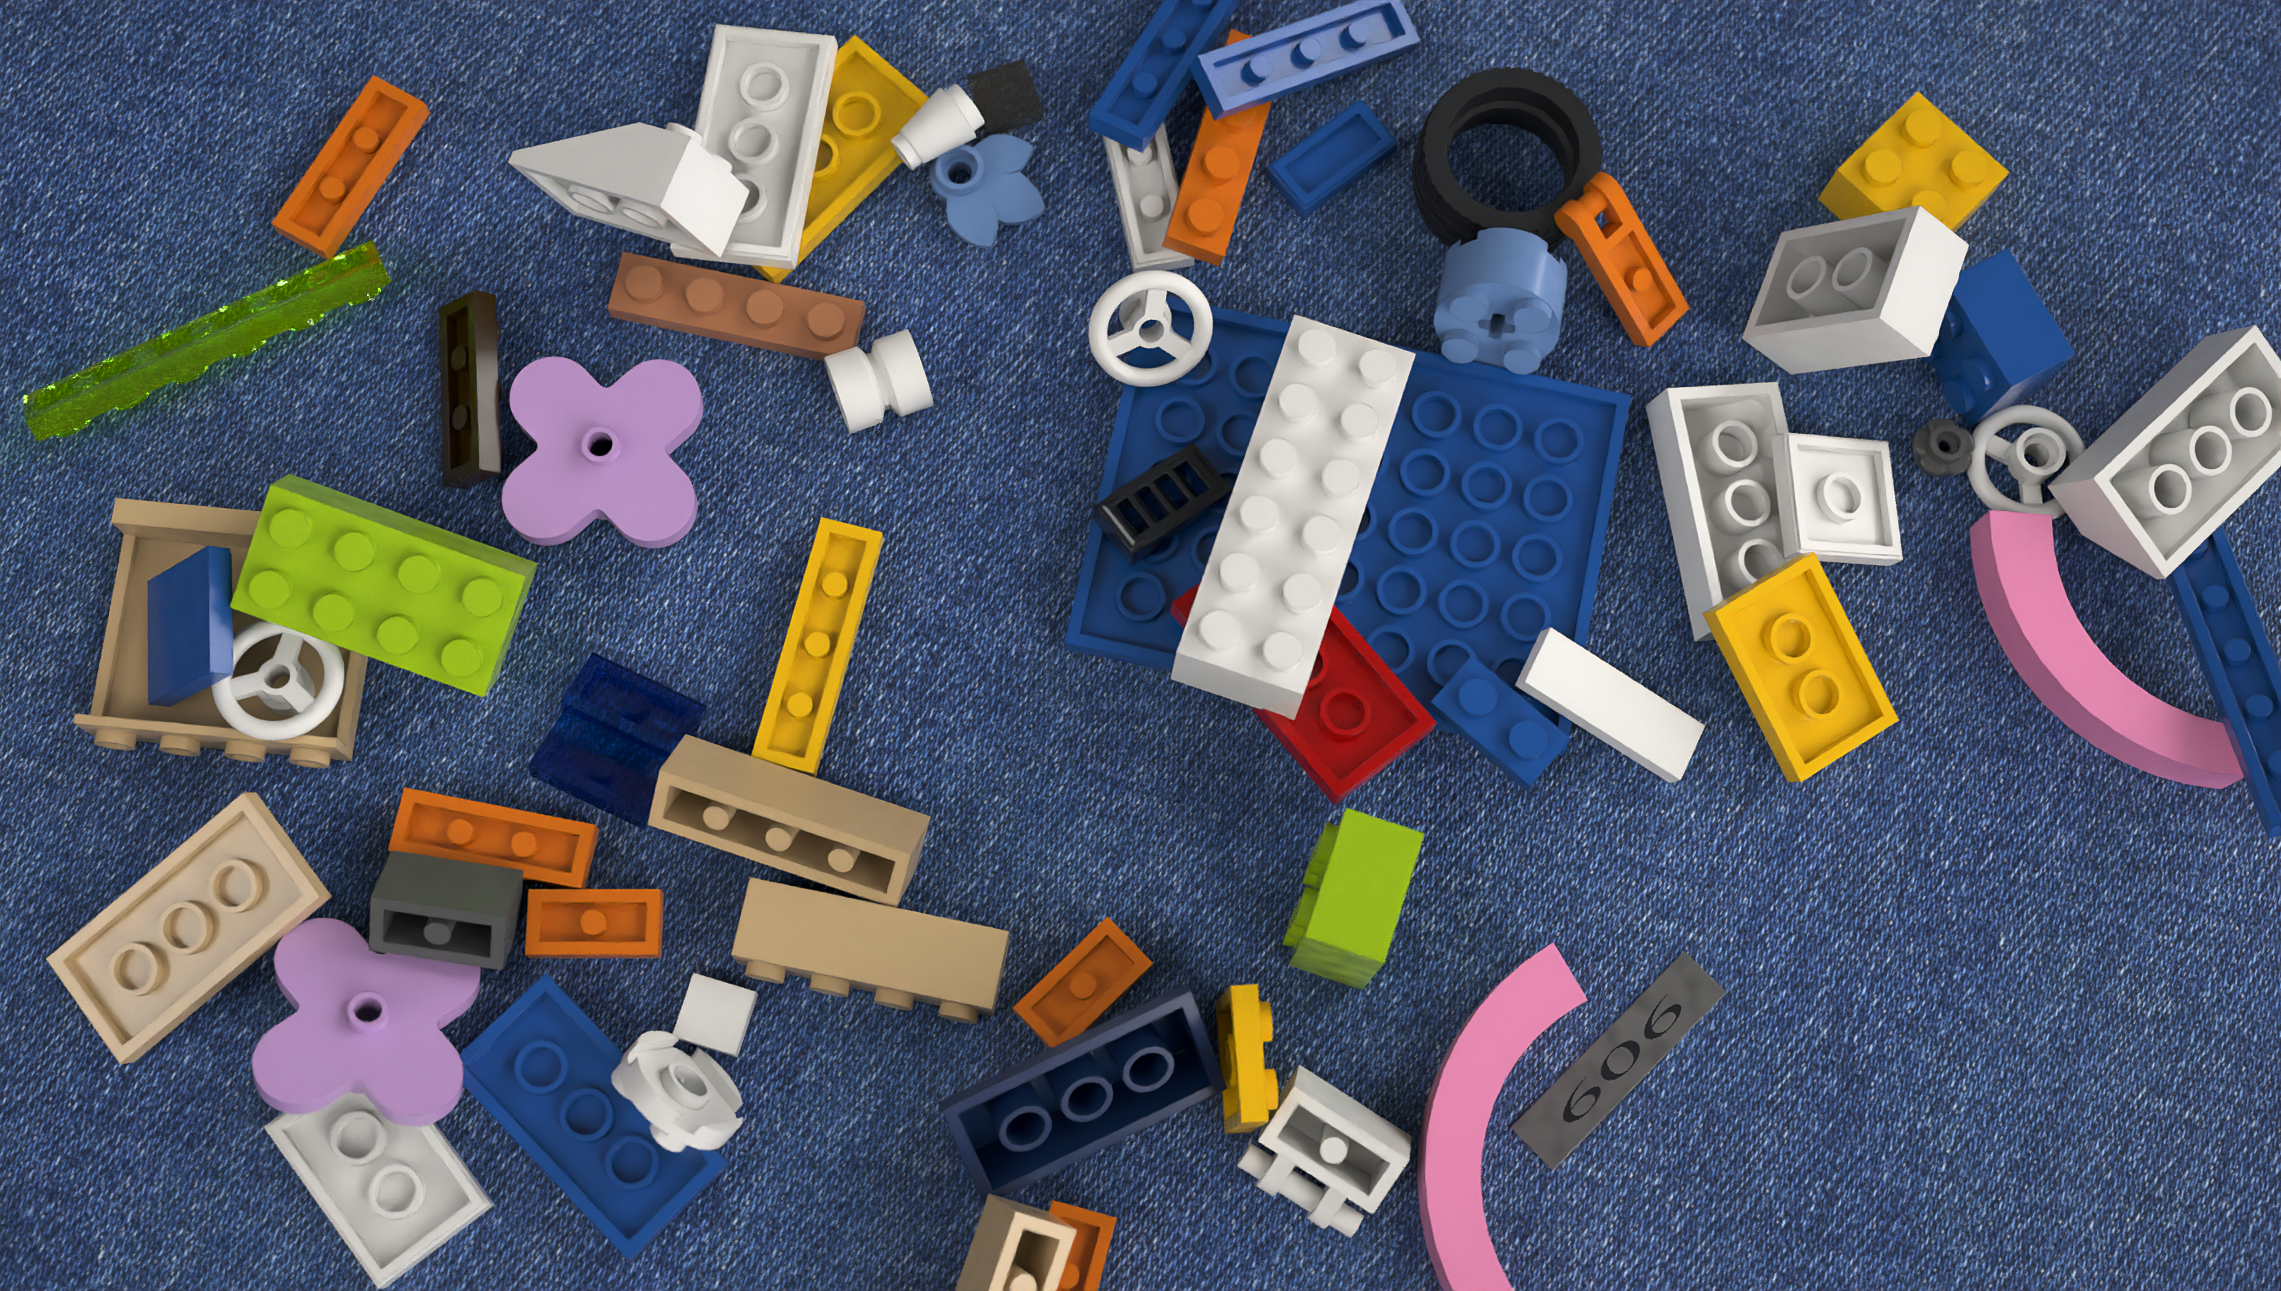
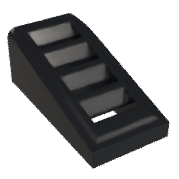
[1093,442,1232,567]

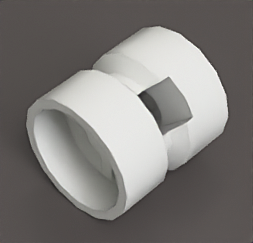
[823,329,934,434]

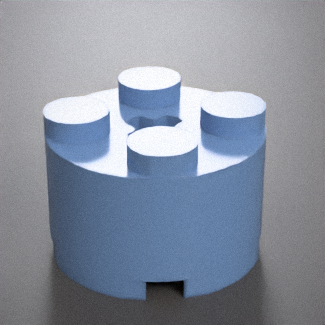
[1434,227,1568,374]

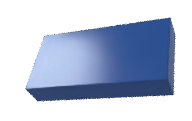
[1265,99,1398,219]

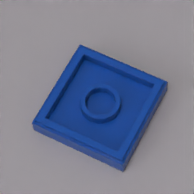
[147,545,233,707]

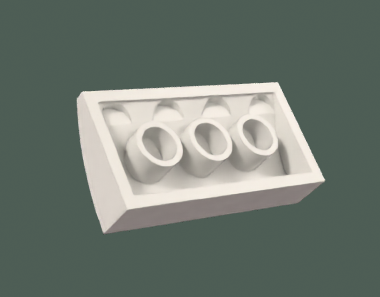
[1645,382,1792,642]

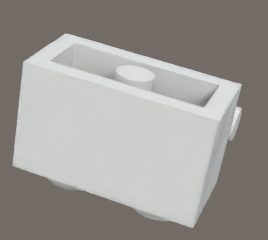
[1237,1065,1411,1238]

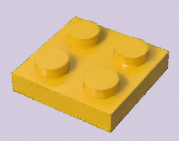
[1215,984,1278,1134]

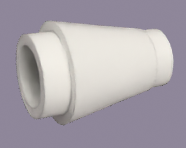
[890,83,985,170]

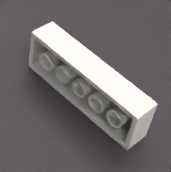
[1171,314,1416,720]

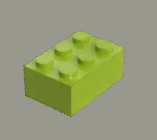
[1282,808,1425,990]

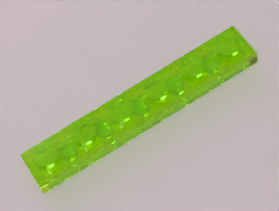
[23,239,392,442]

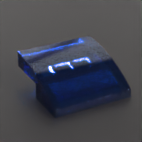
[529,652,707,830]

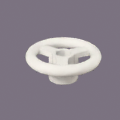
[1088,270,1213,387]
[1966,405,2086,519]
[212,619,344,741]

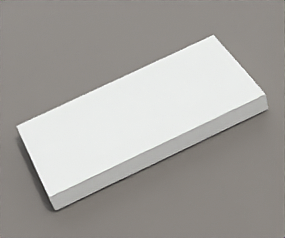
[670,24,838,270]

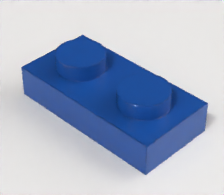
[1428,655,1571,791]

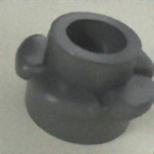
[1912,418,1974,477]

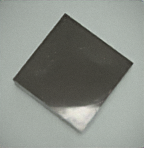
[967,59,1044,138]

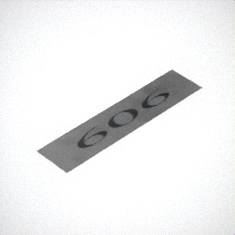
[1511,951,1727,1171]

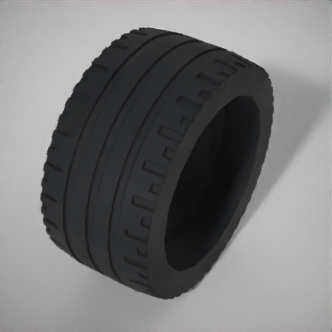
[1412,67,1602,253]

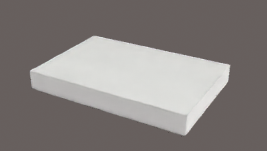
[264,1091,494,1289]

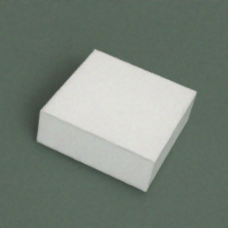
[673,973,758,1058]

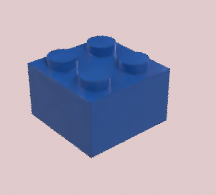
[1921,248,2076,428]

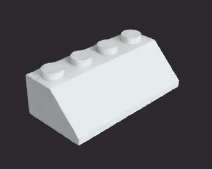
[2047,325,2281,579]

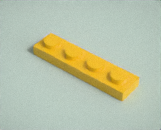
[751,517,884,778]

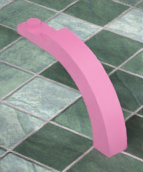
[1970,510,2244,789]
[1417,943,1588,1291]

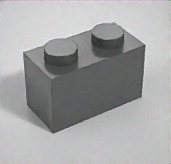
[369,850,524,970]

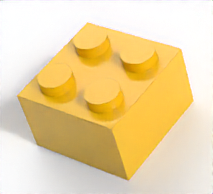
[1818,91,2009,233]

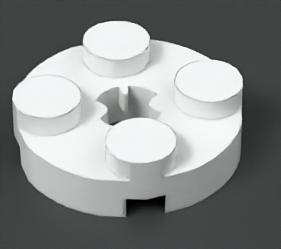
[611,1031,743,1152]

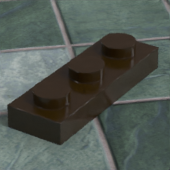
[439,289,503,490]

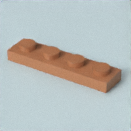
[607,252,866,361]

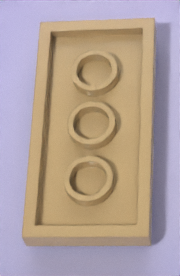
[46,792,332,1064]

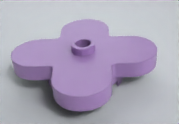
[502,356,704,548]
[252,918,481,1127]

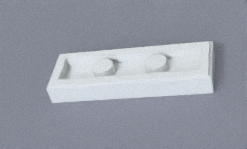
[1102,122,1195,273]
[1515,627,1705,783]

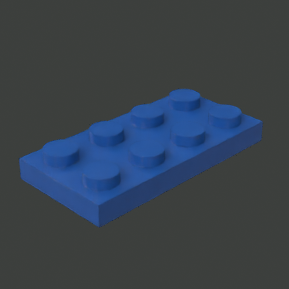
[459,973,730,1261]

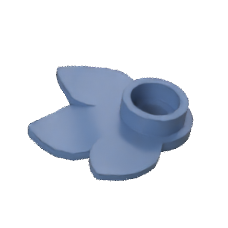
[929,134,1045,249]

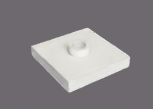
[1771,432,1903,566]

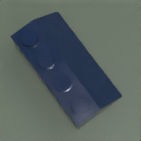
[937,984,1227,1205]

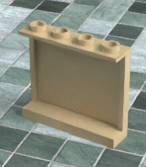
[73,498,368,768]

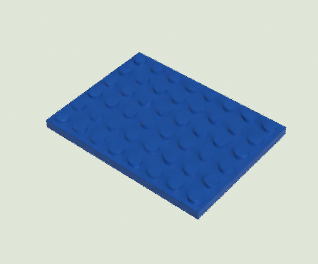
[1064,296,1631,757]

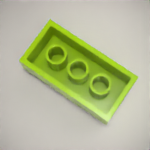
[230,473,538,697]

